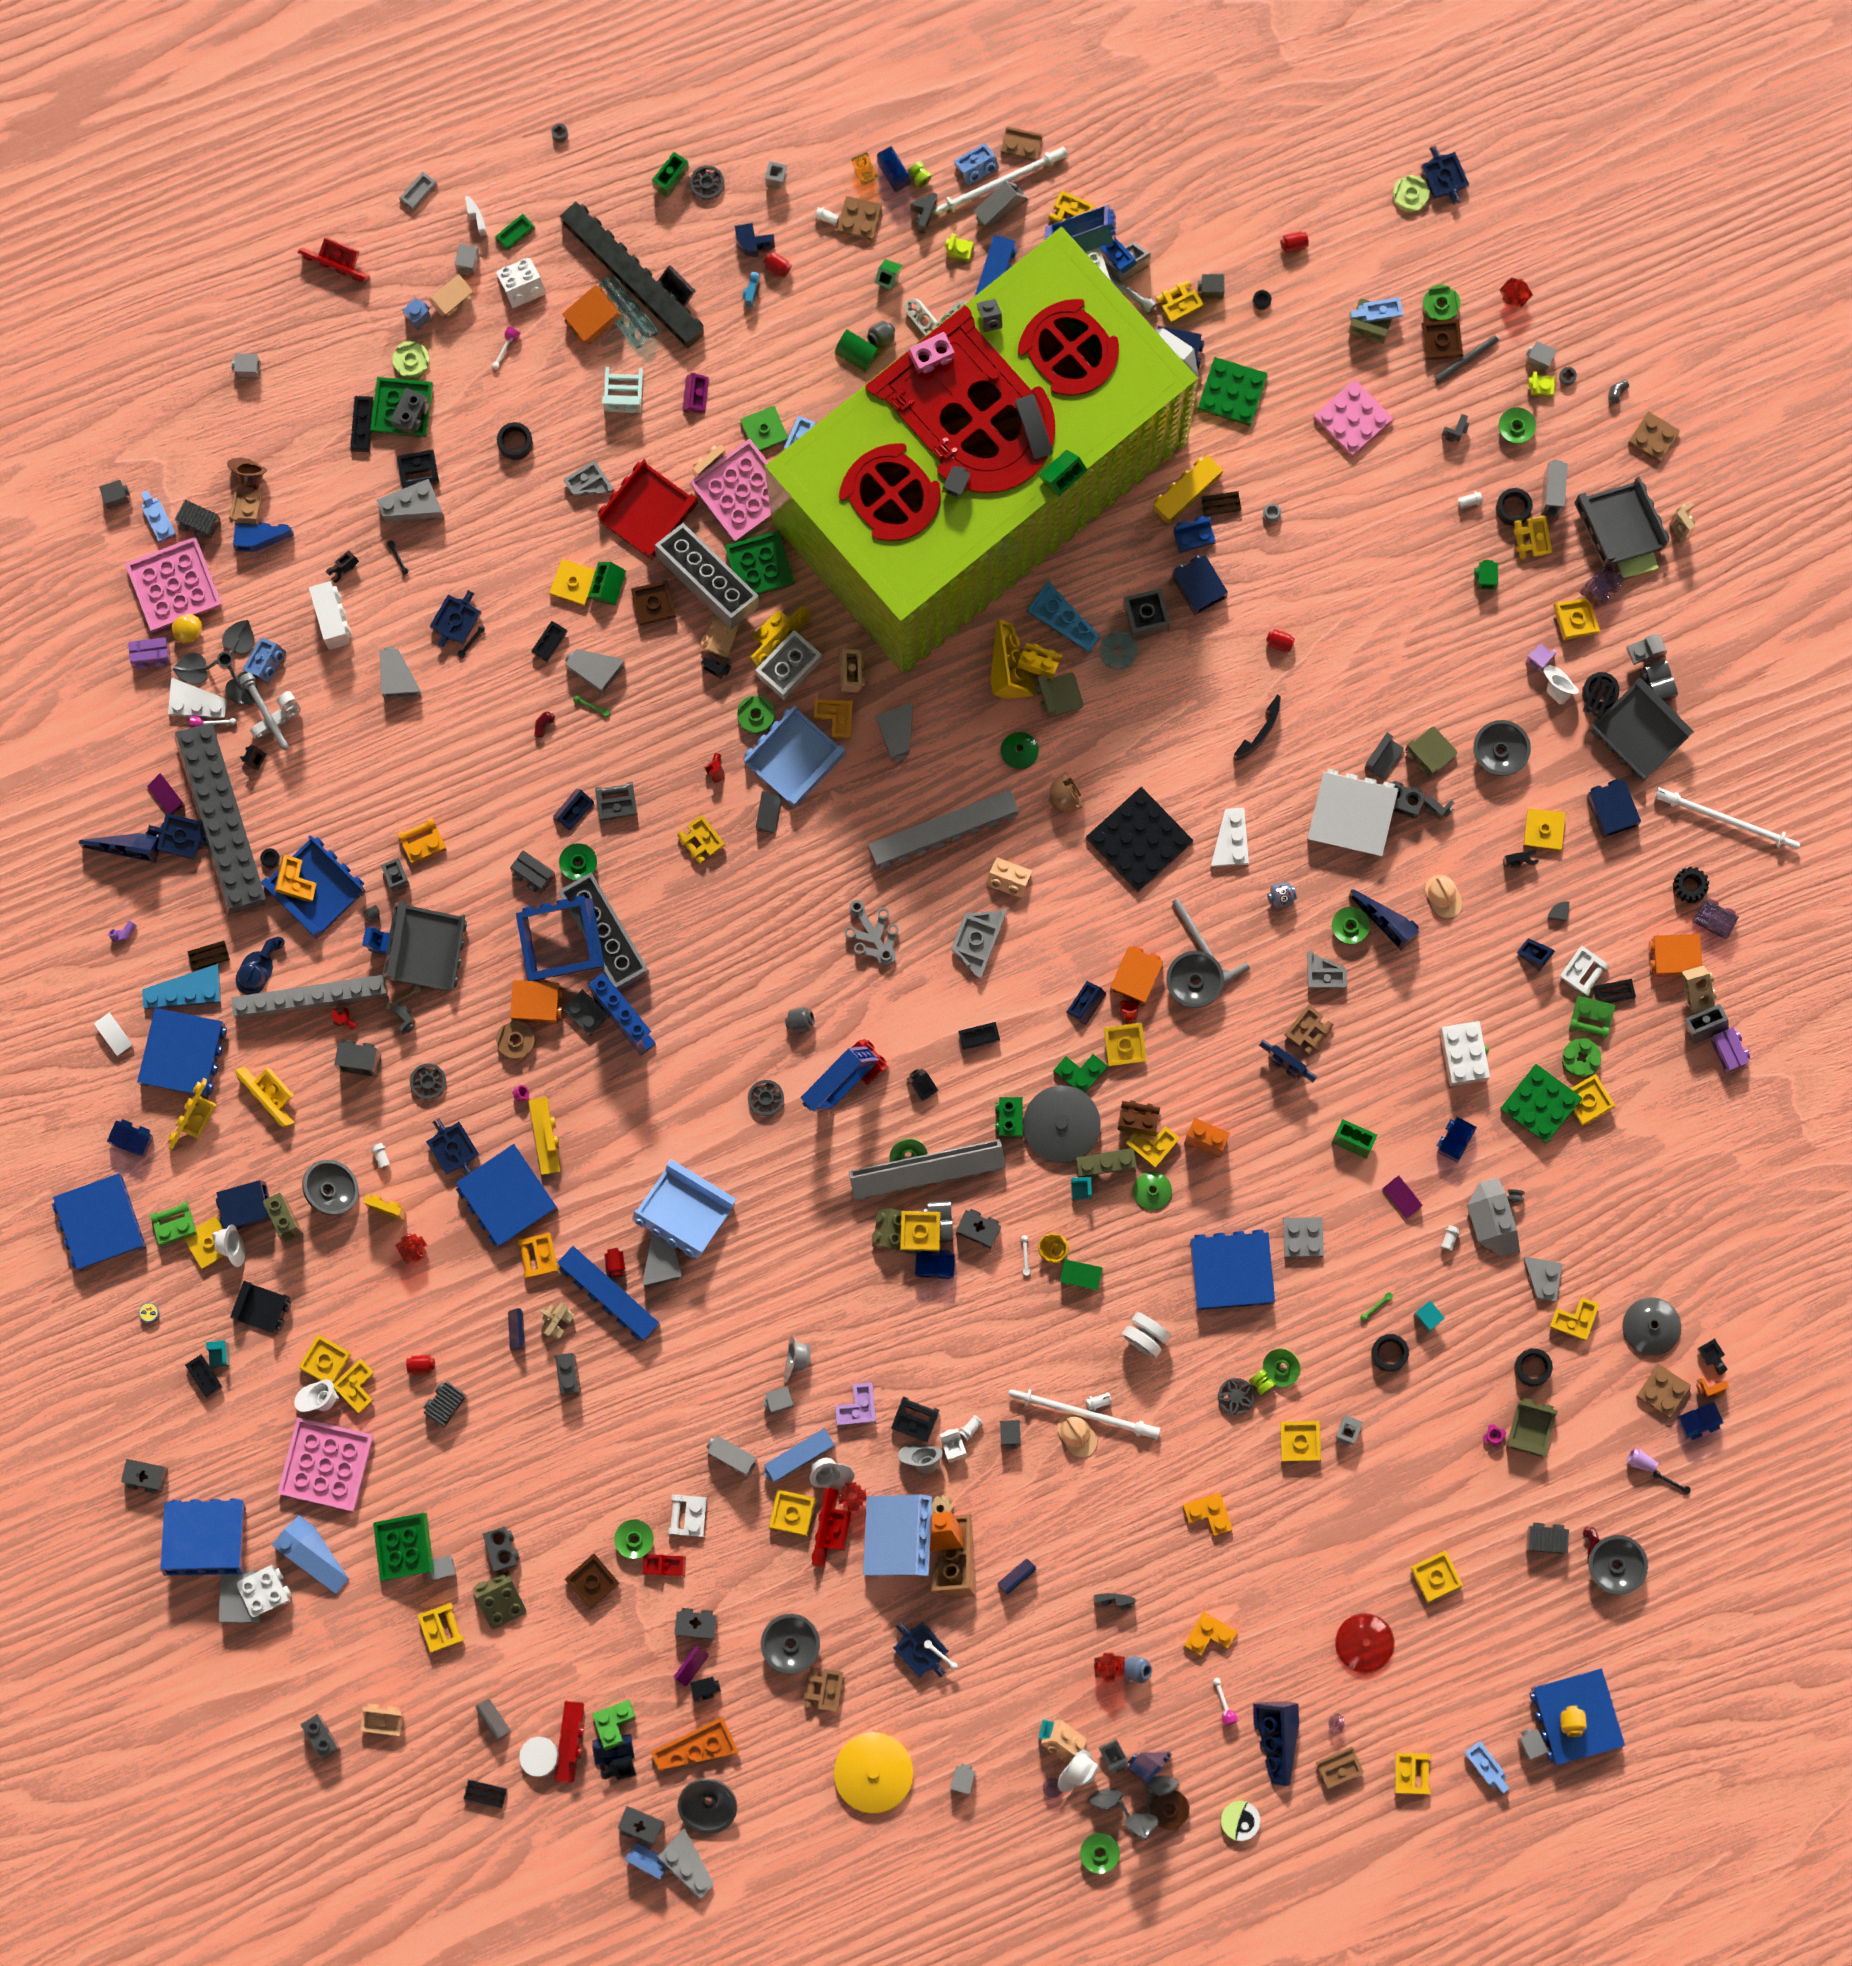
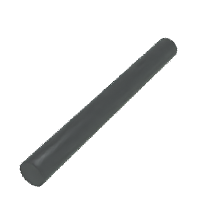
[1435,335,1499,383]

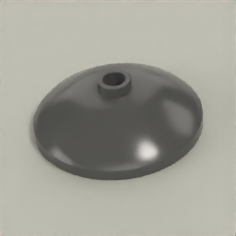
[1473,720,1531,776]
[1166,951,1224,1008]
[302,1160,359,1216]
[1622,1297,1681,1356]
[1588,1535,1648,1595]
[761,1614,820,1674]
[678,1778,737,1834]

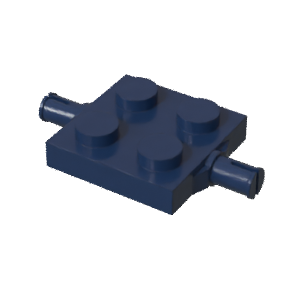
[1421,146,1469,205]
[430,590,482,649]
[147,813,207,860]
[1259,1039,1317,1083]
[426,1118,480,1176]
[893,1621,949,1678]

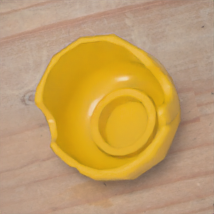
[172,614,202,643]
[1038,1233,1069,1263]

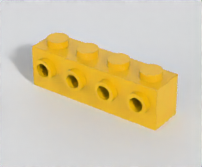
[1153,454,1223,525]

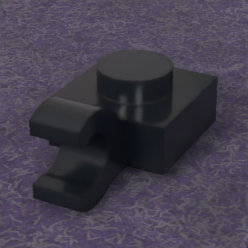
[326,550,359,583]
[1503,850,1539,868]
[1697,1338,1728,1375]
[600,1756,636,1780]

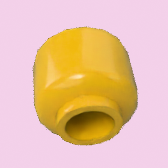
[1560,1706,1587,1737]

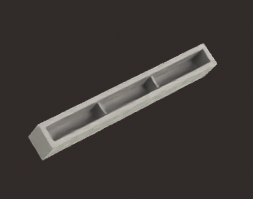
[868,790,1019,869]
[231,975,389,1020]
[848,1139,1006,1200]

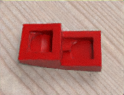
[643,1554,686,1576]

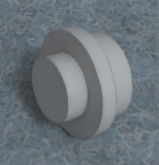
[1263,504,1282,523]

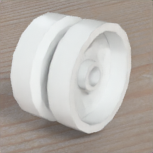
[1121,1312,1172,1359]

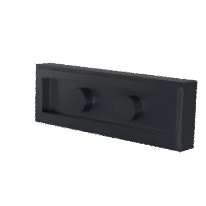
[350,396,374,452]

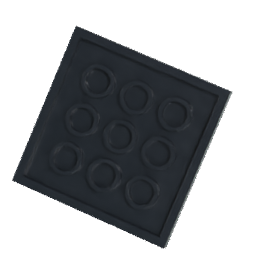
[1086,786,1194,892]

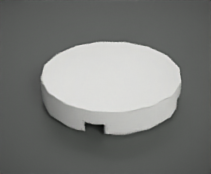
[519,1737,559,1777]

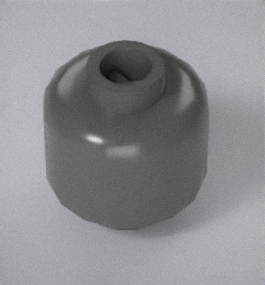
[867,321,895,348]
[785,1007,815,1034]

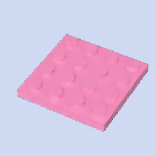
[690,438,771,543]
[125,537,223,633]
[277,1417,374,1512]

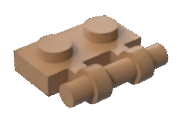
[1284,1005,1334,1055]
[804,1667,844,1712]

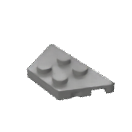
[951,910,1007,979]

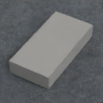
[399,171,438,212]

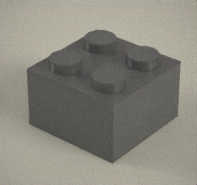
[1123,589,1170,639]
[334,1040,381,1077]

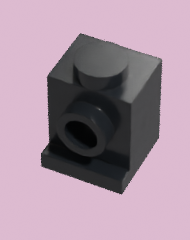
[690,1677,721,1703]

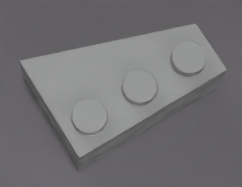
[376,479,445,523]

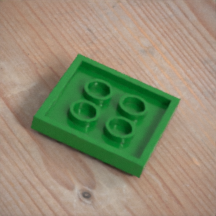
[1197,357,1268,426]
[370,377,433,438]
[725,530,795,595]
[1500,1064,1582,1144]
[373,1513,434,1581]

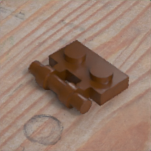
[1117,1100,1160,1137]

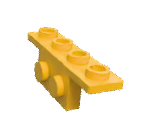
[750,605,812,668]
[234,1067,294,1128]
[167,1078,216,1150]
[529,1097,560,1175]

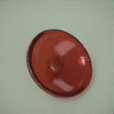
[1335,1613,1395,1673]

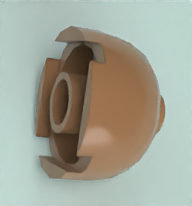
[1049,774,1084,813]

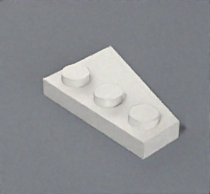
[168,677,227,719]
[1211,808,1249,867]

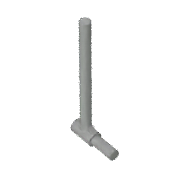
[1172,898,1250,985]

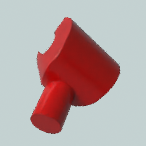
[704,753,724,783]
[1120,1001,1139,1025]
[332,1008,357,1030]

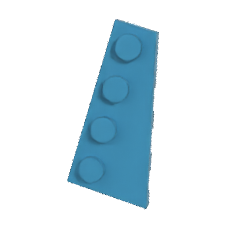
[1027,581,1100,653]
[142,964,221,1009]

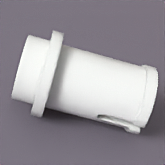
[815,207,839,226]
[1458,491,1483,509]
[371,1143,390,1169]
[1440,1225,1460,1251]
[1086,1392,1112,1411]
[959,1415,983,1440]

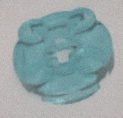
[1100,631,1138,670]

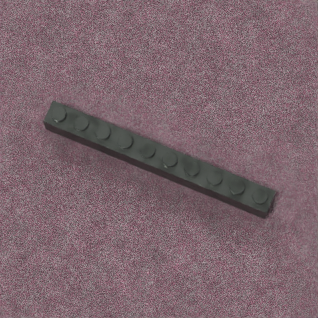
[560,201,704,349]

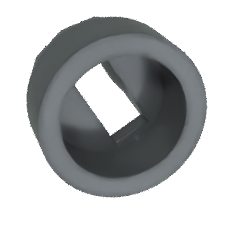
[363,905,380,921]

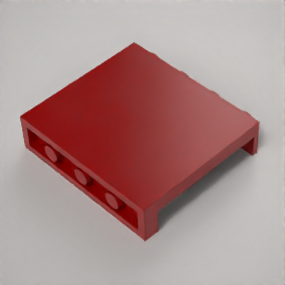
[598,459,698,560]

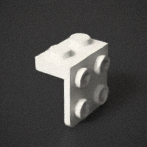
[497,258,546,308]
[237,1565,292,1617]

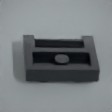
[397,449,440,489]
[891,1396,940,1443]

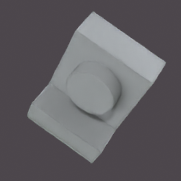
[1626,634,1668,665]

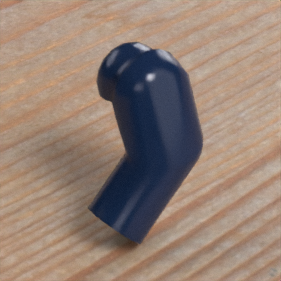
[259,937,285,960]

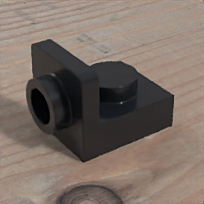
[701,657,732,679]
[907,1069,938,1101]

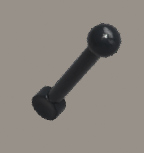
[387,540,409,575]
[458,625,485,658]
[1653,1471,1691,1494]

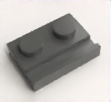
[562,989,609,1036]

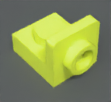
[945,233,974,262]
[1528,372,1555,397]

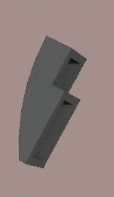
[1015,394,1053,460]

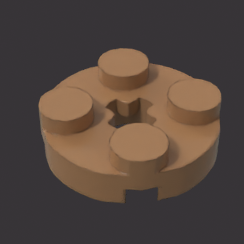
[496,1020,535,1060]

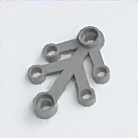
[844,900,899,965]

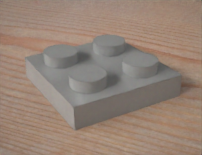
[1283,1217,1324,1258]

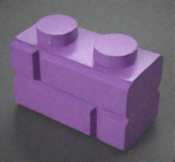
[128,637,171,670]
[1710,1027,1750,1074]

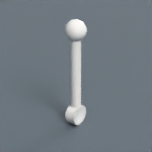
[1021,1235,1030,1276]
[924,1640,958,1670]

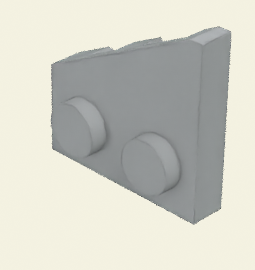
[563,460,614,497]
[1307,951,1347,989]
[1524,1257,1562,1302]

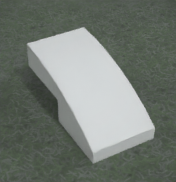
[465,196,487,236]
[94,1012,133,1056]

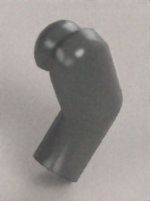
[1608,379,1629,405]

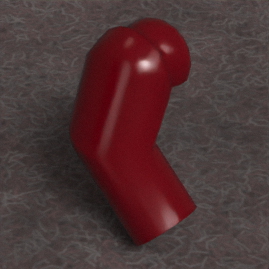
[534,712,555,738]
[1583,1526,1600,1555]

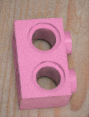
[908,332,954,374]

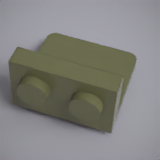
[1348,299,1392,344]
[1035,673,1084,718]
[1405,727,1457,778]
[872,1208,917,1254]
[473,1571,526,1629]

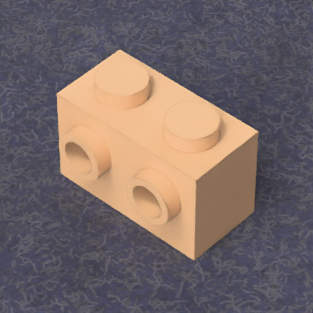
[428,274,473,317]
[839,649,865,693]

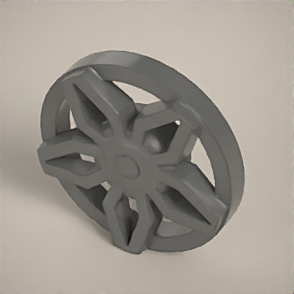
[690,165,725,200]
[410,1063,446,1100]
[748,1080,784,1116]
[1218,1378,1255,1415]

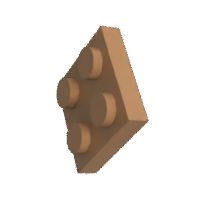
[837,196,882,241]
[1628,411,1680,463]
[1636,1363,1691,1418]

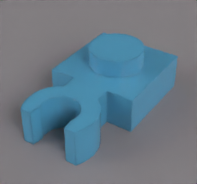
[742,272,760,308]

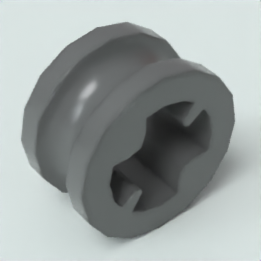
[551,123,569,142]
[1559,367,1577,385]
[1507,1189,1525,1202]

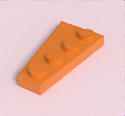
[651,1717,739,1770]

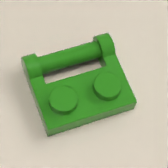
[1569,995,1616,1039]
[150,1201,197,1247]

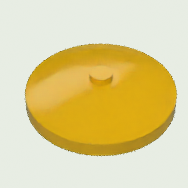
[834,1733,913,1813]

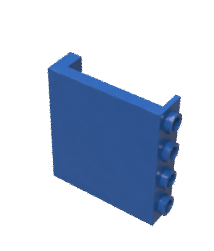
[261,835,365,939]
[588,972,656,1056]
[137,1008,227,1099]
[456,1144,558,1249]
[52,1173,147,1272]
[1190,1230,1275,1311]
[160,1498,246,1576]
[1529,1668,1625,1766]

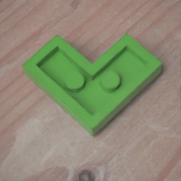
[592,1699,636,1751]

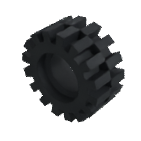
[1673,867,1710,903]

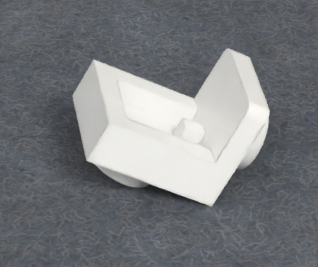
[940,1429,967,1463]

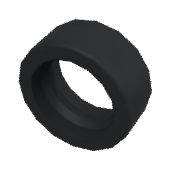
[497,422,533,460]
[1496,488,1533,526]
[1582,672,1620,710]
[1371,1334,1409,1372]
[1514,1348,1553,1386]

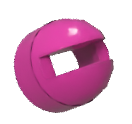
[512,1085,529,1102]

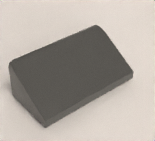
[756,791,781,833]
[475,1699,511,1740]

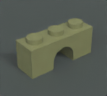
[1076,1148,1137,1178]

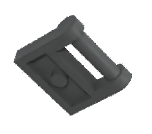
[595,782,638,821]

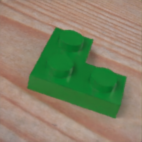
[1053,1054,1108,1093]

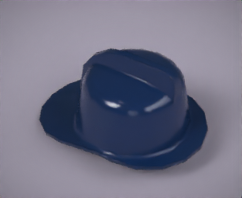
[236,951,273,995]

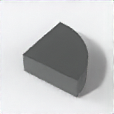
[1547,901,1570,921]

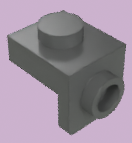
[977,299,1003,332]
[1442,413,1470,442]
[1423,795,1454,820]
[391,1003,415,1035]
[1099,1738,1128,1773]

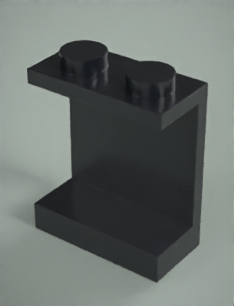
[230,1281,291,1334]

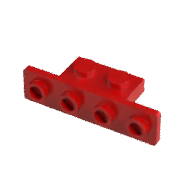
[297,237,370,282]
[812,1487,852,1568]
[555,1701,584,1783]

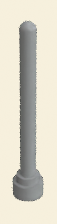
[1108,273,1157,315]
[239,672,289,750]

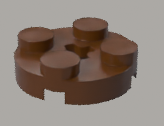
[1150,1790,1190,1830]

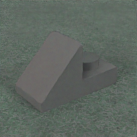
[910,193,937,234]
[381,858,410,893]

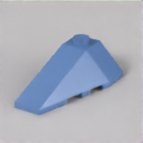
[272,1515,349,1594]

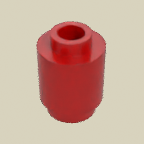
[1280,231,1309,253]
[763,252,792,278]
[1266,629,1295,652]
[604,1248,626,1277]
[406,1354,435,1375]

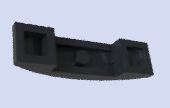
[1233,694,1281,761]

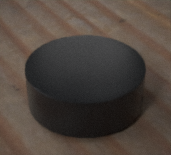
[1253,290,1272,310]
[260,848,280,868]

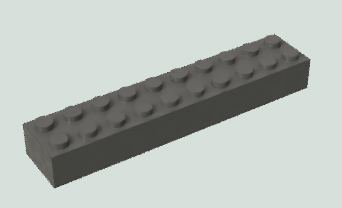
[175,723,266,915]

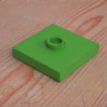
[740,405,788,452]

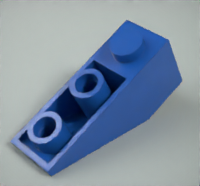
[233,523,294,552]

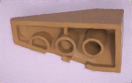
[931,1514,976,1598]

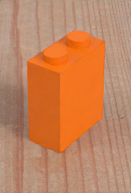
[562,284,623,345]
[1649,934,1702,977]
[1110,946,1164,1006]
[510,980,564,1024]
[1184,1117,1230,1158]

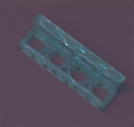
[598,276,659,349]

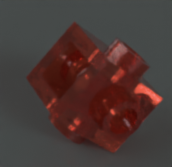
[1499,277,1533,308]
[395,1233,427,1264]
[838,1482,867,1511]
[1094,1653,1125,1682]

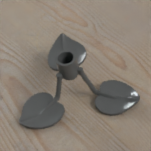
[173,620,257,705]
[1087,1776,1180,1840]

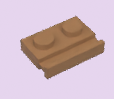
[1001,127,1043,161]
[229,491,263,524]
[1316,1746,1364,1789]

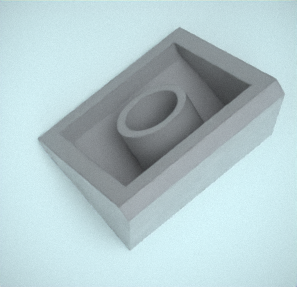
[1104,242,1151,282]

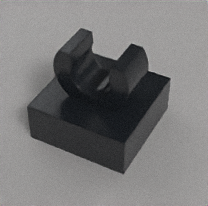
[240,744,267,771]

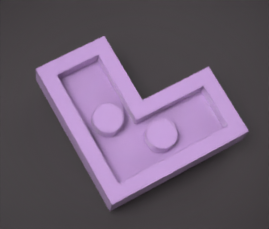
[835,1382,876,1426]

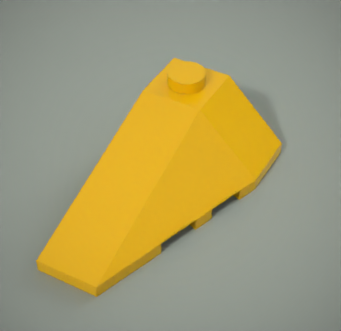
[991,619,1036,699]

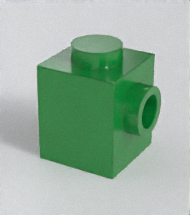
[874,259,902,290]
[1474,560,1498,590]

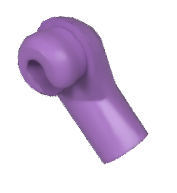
[108,921,137,942]

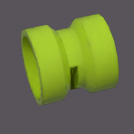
[907,162,932,188]
[1248,1369,1275,1396]

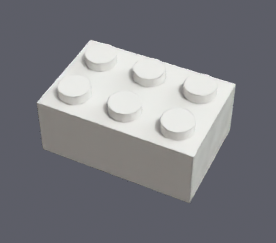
[309,581,352,650]
[755,630,823,701]
[1439,1021,1490,1087]

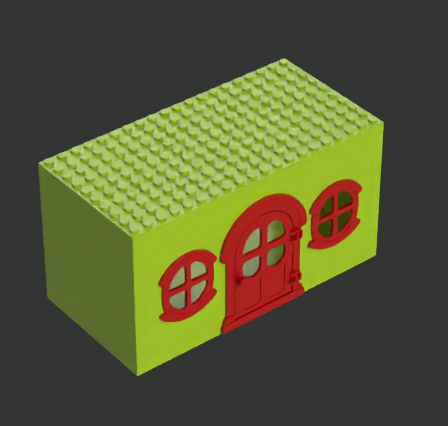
[765,226,1198,673]

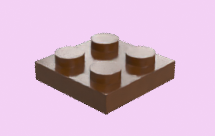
[1421,319,1463,360]
[631,580,676,626]
[564,1553,620,1609]

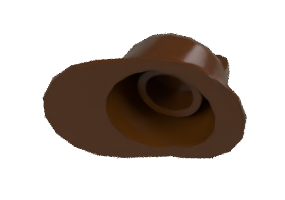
[227,458,267,490]

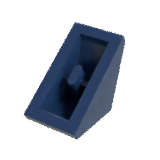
[1517,938,1555,971]

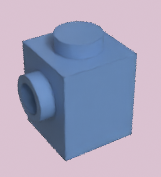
[403,298,431,330]

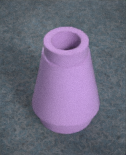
[1627,1449,1658,1473]

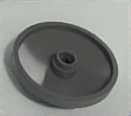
[1023,1085,1101,1163]

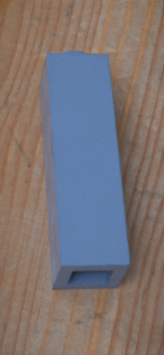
[763,1428,835,1483]

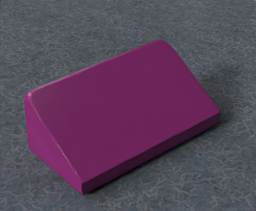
[682,373,709,413]
[147,773,185,814]
[1382,1175,1423,1219]
[674,1646,709,1686]

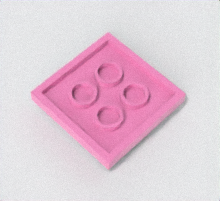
[1313,379,1393,457]

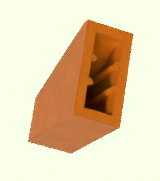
[930,1512,963,1551]

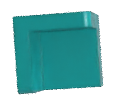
[1071,1177,1092,1200]
[1413,1300,1445,1333]
[206,1341,230,1367]
[1038,1719,1055,1740]

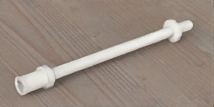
[933,146,1068,215]
[1654,787,1800,849]
[1008,1389,1160,1440]

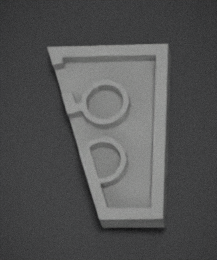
[657,1828,714,1900]

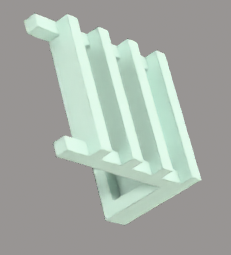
[602,367,643,413]

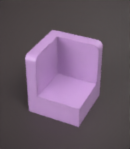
[1526,644,1557,673]

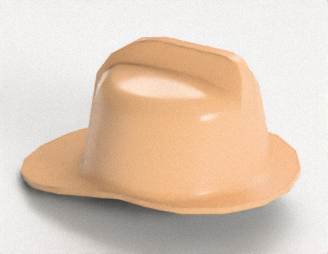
[1425,875,1463,918]
[1058,1413,1097,1457]

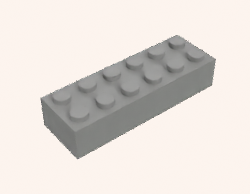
[655,523,759,629]
[558,872,650,991]

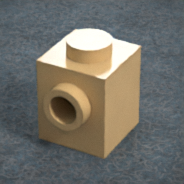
[931,1495,954,1514]

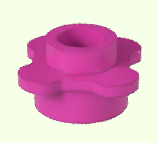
[1483,1424,1506,1447]

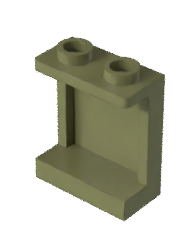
[263,1193,303,1242]
[1506,1398,1558,1458]

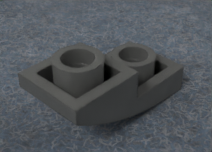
[1093,1593,1136,1610]

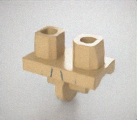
[540,1302,574,1339]

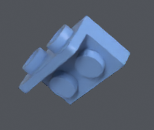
[954,143,999,185]
[242,637,286,684]
[625,1843,667,1879]

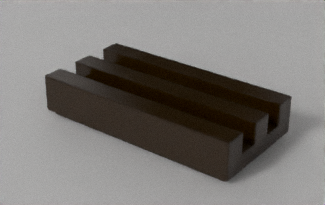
[1201,491,1242,516]
[187,941,230,971]

